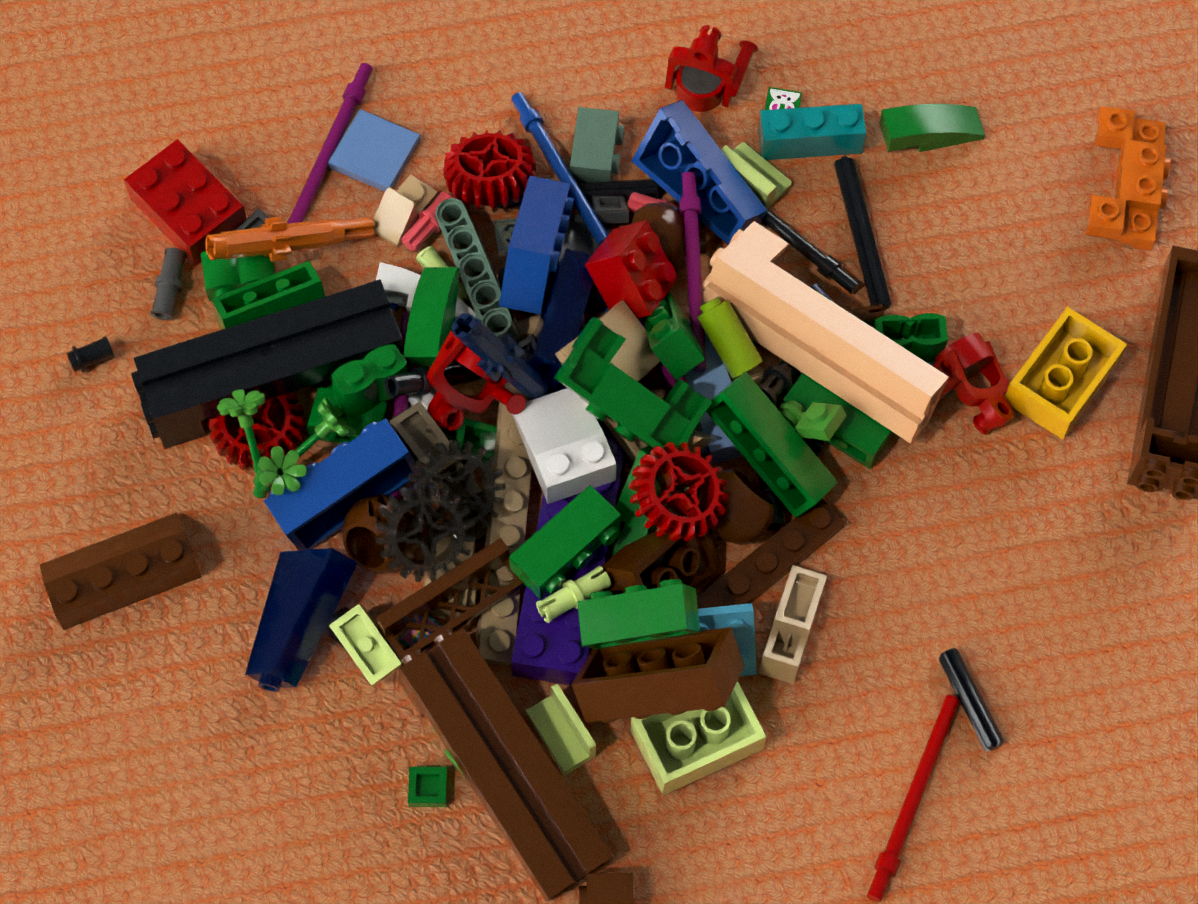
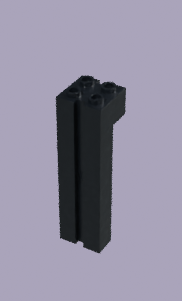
[131,279,404,449]

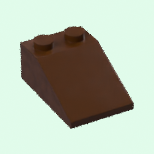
[601,530,724,596]

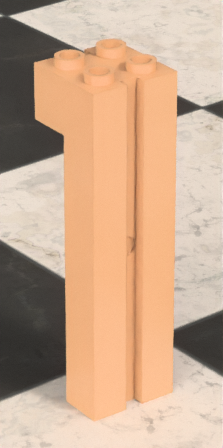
[702,221,949,443]

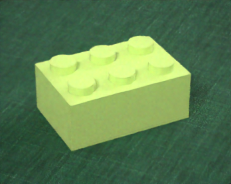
[630,681,766,796]

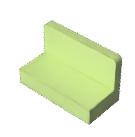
[721,142,792,209]
[329,604,403,687]
[525,684,596,776]

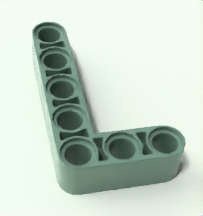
[424,198,521,376]

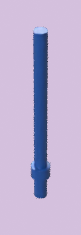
[511,92,608,246]

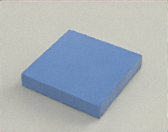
[328,109,421,192]

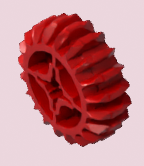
[443,129,536,210]
[208,393,306,471]
[629,442,729,541]

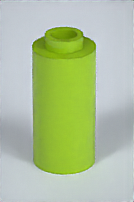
[697,296,763,379]

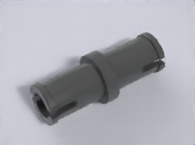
[150,248,187,320]

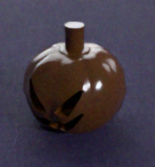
[632,202,706,273]
[697,468,774,545]
[342,494,421,575]

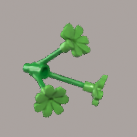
[217,389,357,498]

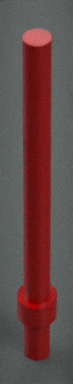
[867,695,960,902]

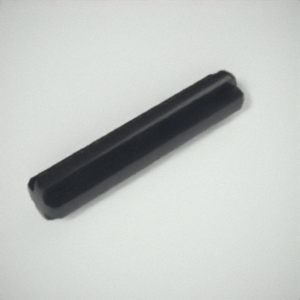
[939,648,1004,752]

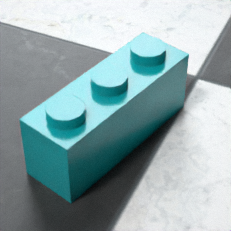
[758,104,866,160]

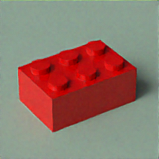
[124,139,247,267]

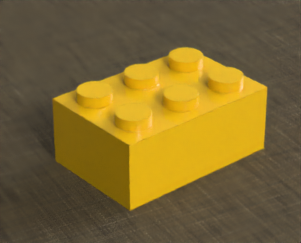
[1005,306,1127,440]

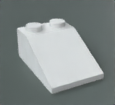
[512,388,616,504]

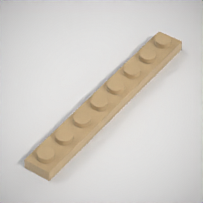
[475,382,532,667]

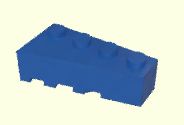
[631,100,767,245]
[499,176,574,315]

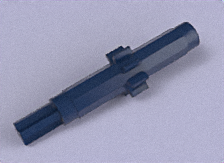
[452,313,556,400]

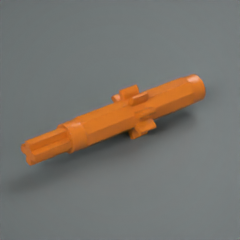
[205,216,375,262]

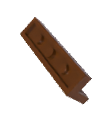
[376,538,525,664]

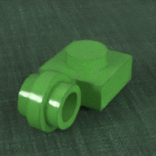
[778,400,847,441]

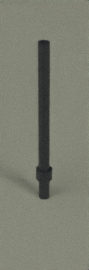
[762,206,860,294]

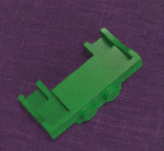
[554,317,713,449]

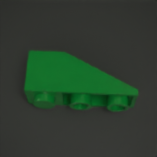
[643,291,705,380]

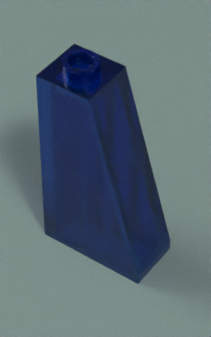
[525,248,593,390]
[245,548,357,692]

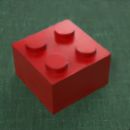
[585,220,678,318]

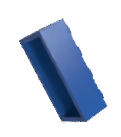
[263,418,422,555]

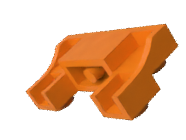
[1085,106,1170,251]

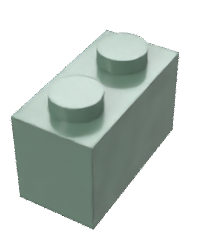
[570,107,625,183]

